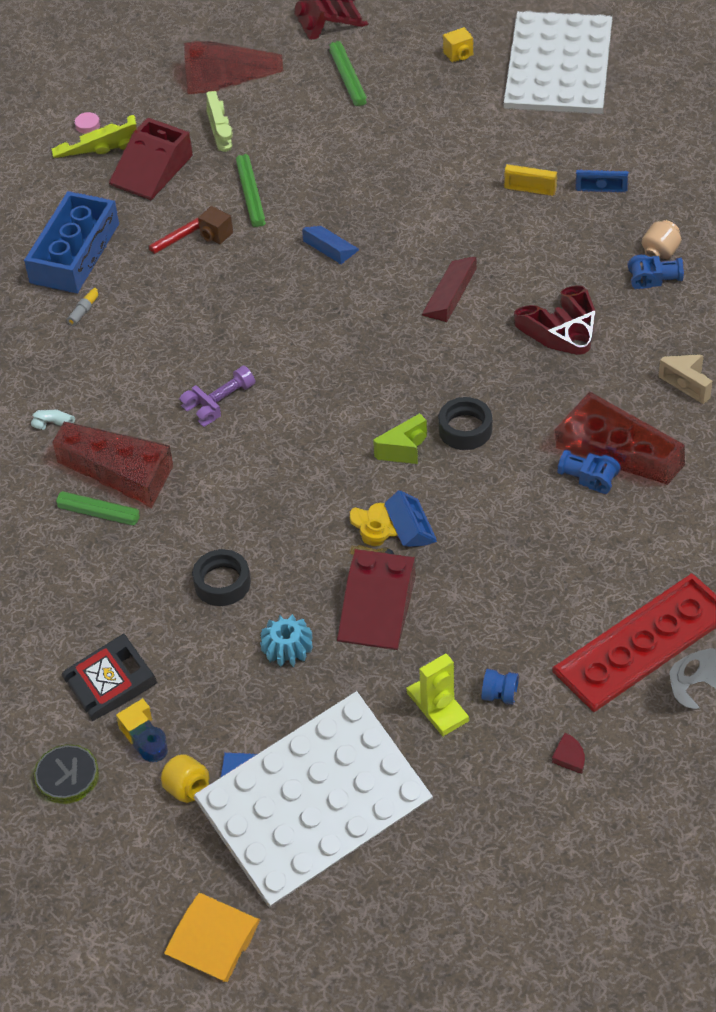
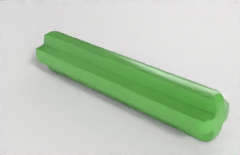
[56,491,140,525]

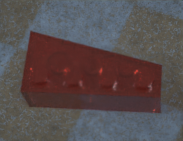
[555,391,685,485]
[53,421,173,508]

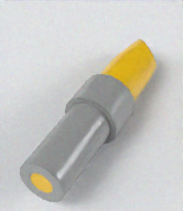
[67,288,98,326]

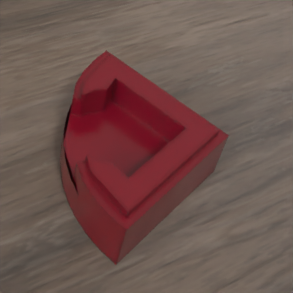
[552,733,585,774]

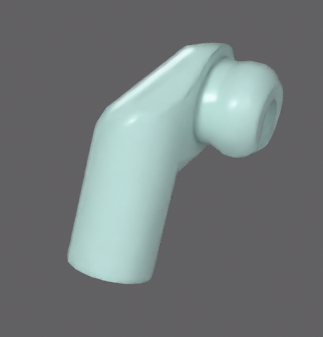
[31,409,75,429]

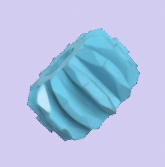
[260,614,313,668]

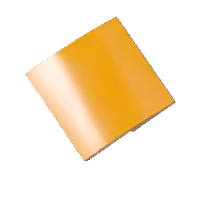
[164,893,260,982]

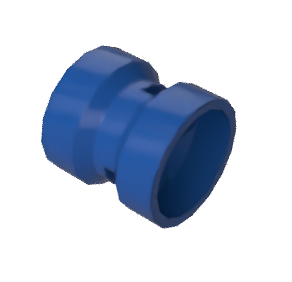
[482,668,519,705]

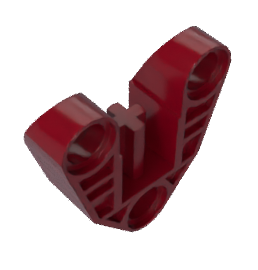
[514,285,595,355]

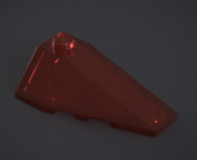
[184,41,283,94]

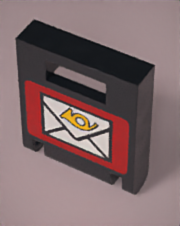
[62,633,158,721]

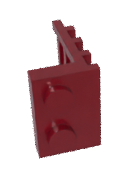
[294,0,369,40]

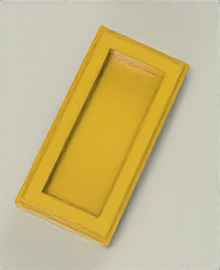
[504,164,557,196]

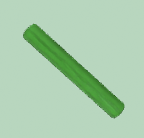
[329,41,367,106]
[236,154,265,227]

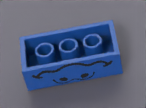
[24,191,119,294]

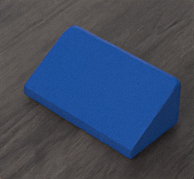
[575,170,628,192]
[302,226,359,264]
[385,490,437,547]

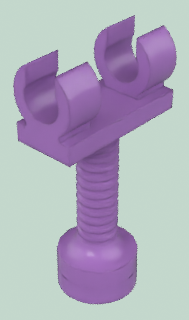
[179,366,255,427]

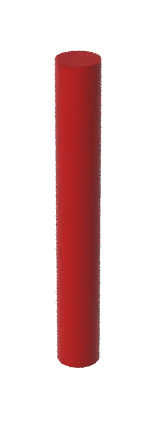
[149,218,199,254]

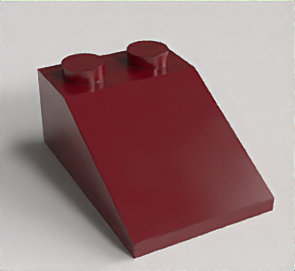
[337,549,416,650]

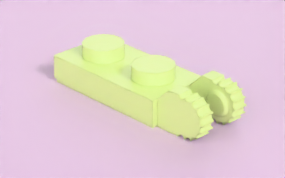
[206,91,232,152]

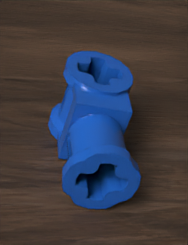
[627,255,684,289]
[557,450,621,494]

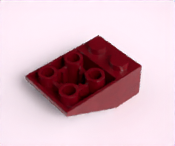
[109,118,193,200]

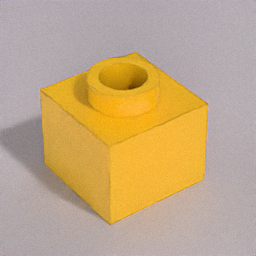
[443,27,473,62]

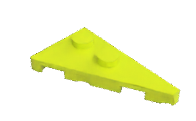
[52,115,137,158]

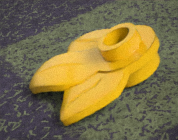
[350,503,398,546]

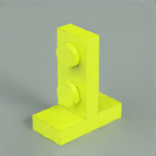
[407,653,469,737]

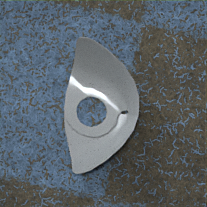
[669,648,716,709]

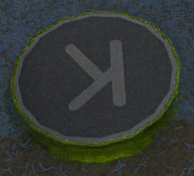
[34,744,99,804]

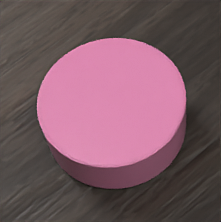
[75,112,100,134]

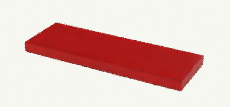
[552,573,716,712]

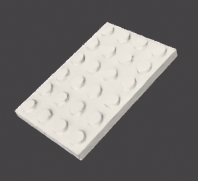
[504,11,612,114]
[194,691,433,908]

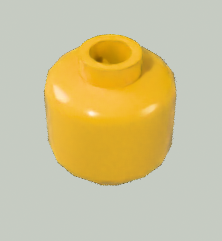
[161,754,209,803]

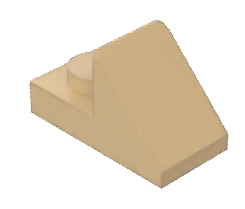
[659,355,713,404]

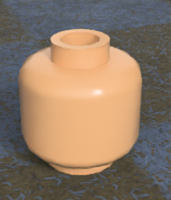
[641,220,681,259]

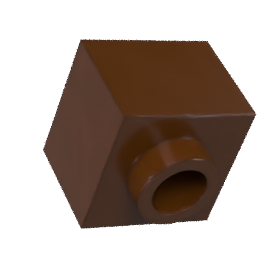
[198,206,233,244]

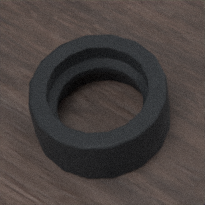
[438,397,492,450]
[192,549,251,606]

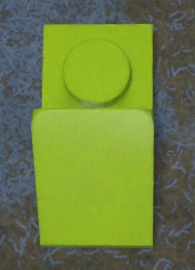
[373,413,427,464]

